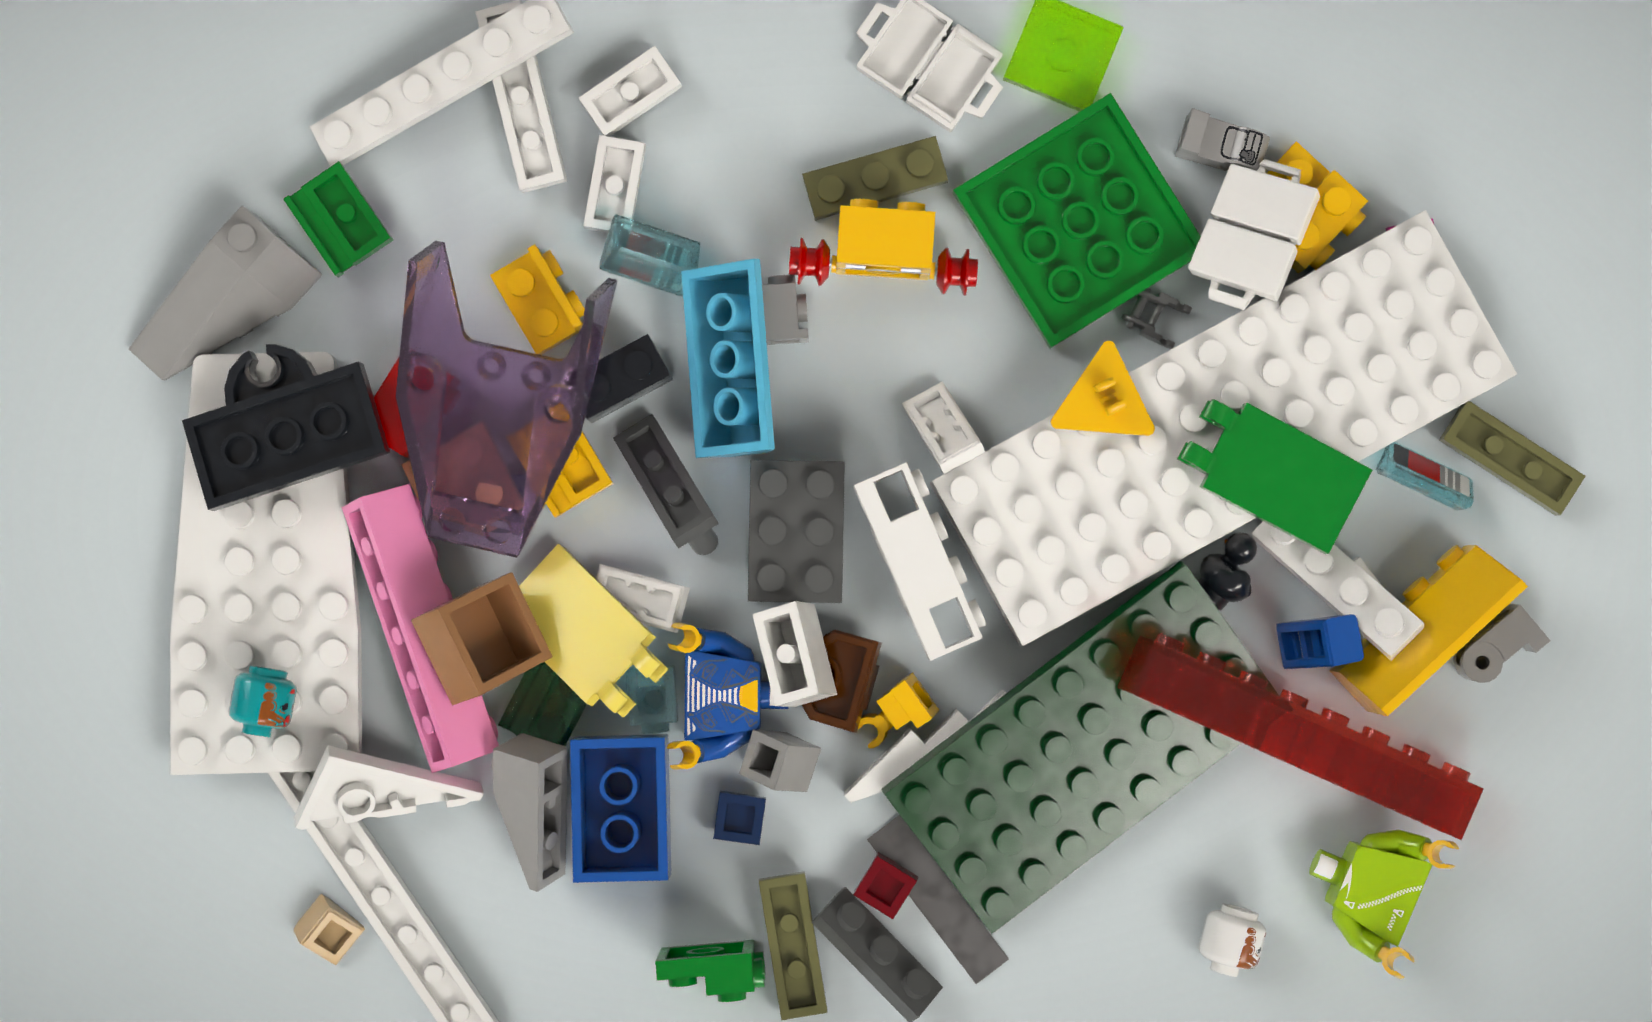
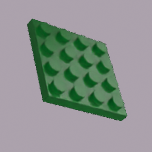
[952,93,1201,349]

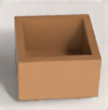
[411,572,553,706]

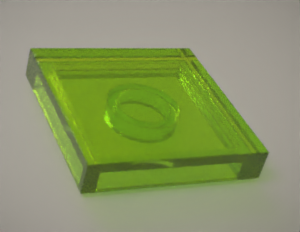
[1003,0,1124,112]

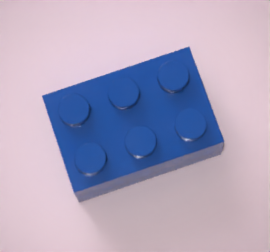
[570,734,671,883]

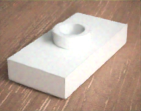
[902,381,985,474]
[596,564,690,633]

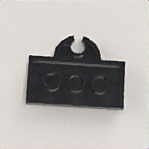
[182,344,390,511]

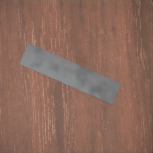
[867,815,1009,984]

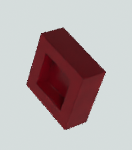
[853,852,918,919]

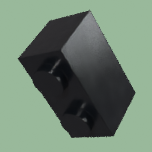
[565,334,673,423]

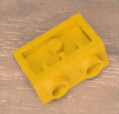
[490,244,588,356]

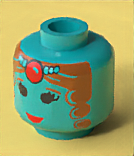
[229,666,297,737]

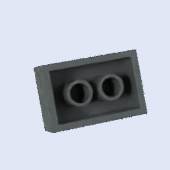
[748,460,845,603]

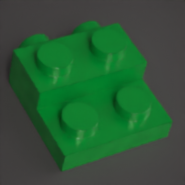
[655,940,766,1002]

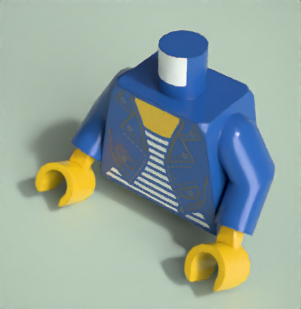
[667,622,789,770]

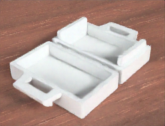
[856,0,1003,132]
[1188,159,1320,310]

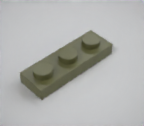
[802,136,948,221]
[1439,401,1586,516]
[759,871,828,1020]

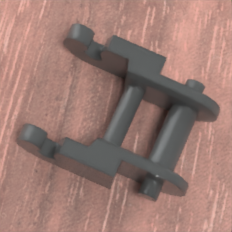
[1121,288,1192,349]

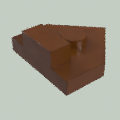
[802,630,882,733]

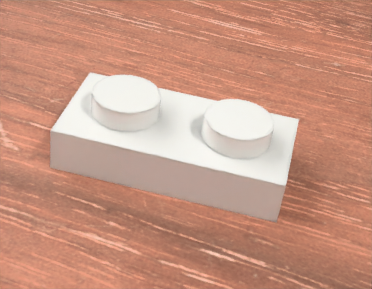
[579,46,682,137]
[583,135,646,233]

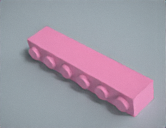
[342,483,499,773]

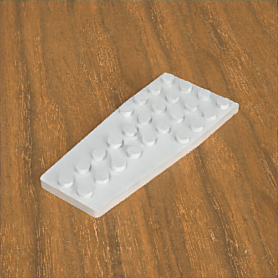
[170,352,362,775]

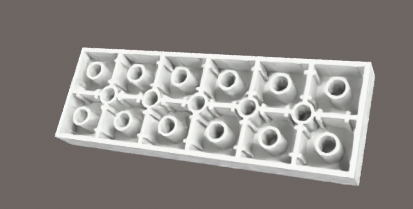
[930,210,1517,646]

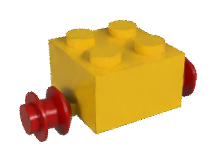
[789,199,978,296]

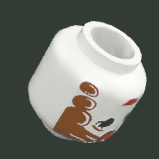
[1199,903,1266,977]

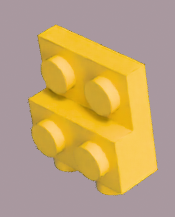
[1266,141,1368,274]

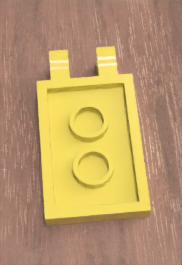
[519,543,668,718]

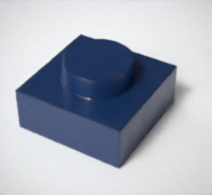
[713,791,766,845]

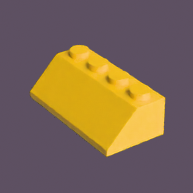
[1329,545,1528,716]

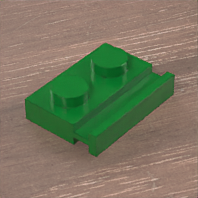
[283,161,394,278]

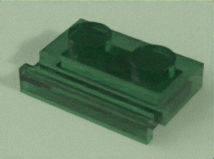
[498,662,587,746]

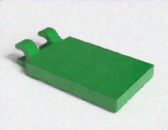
[1177,399,1373,554]

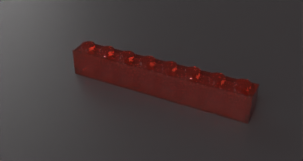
[1117,633,1484,841]

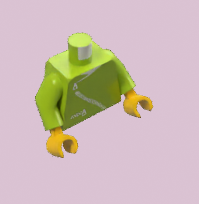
[1309,829,1459,979]

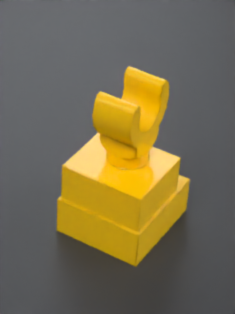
[858,672,939,749]

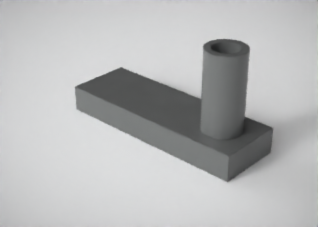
[613,414,719,555]

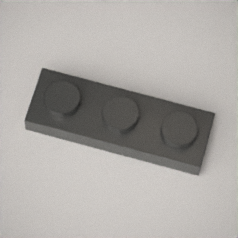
[811,887,943,1022]

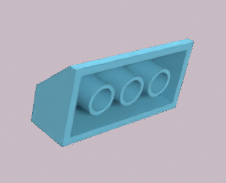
[681,258,775,458]

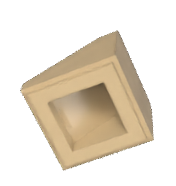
[294,894,365,965]

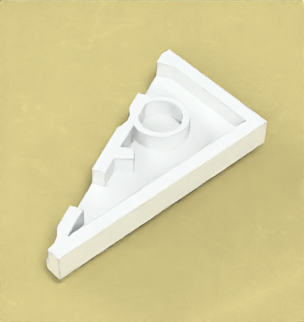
[294,745,484,830]

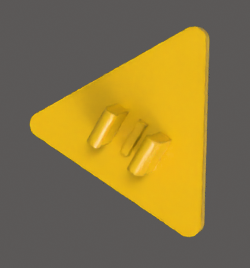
[1050,341,1155,436]

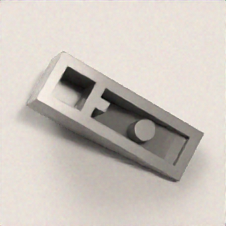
[491,733,568,892]

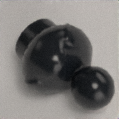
[1198,532,1257,610]

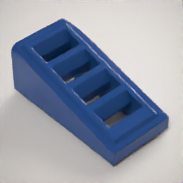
[1276,614,1364,669]

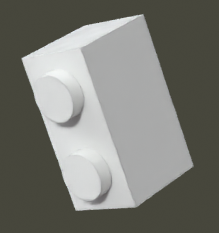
[752,601,837,707]

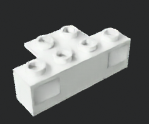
[854,462,986,661]

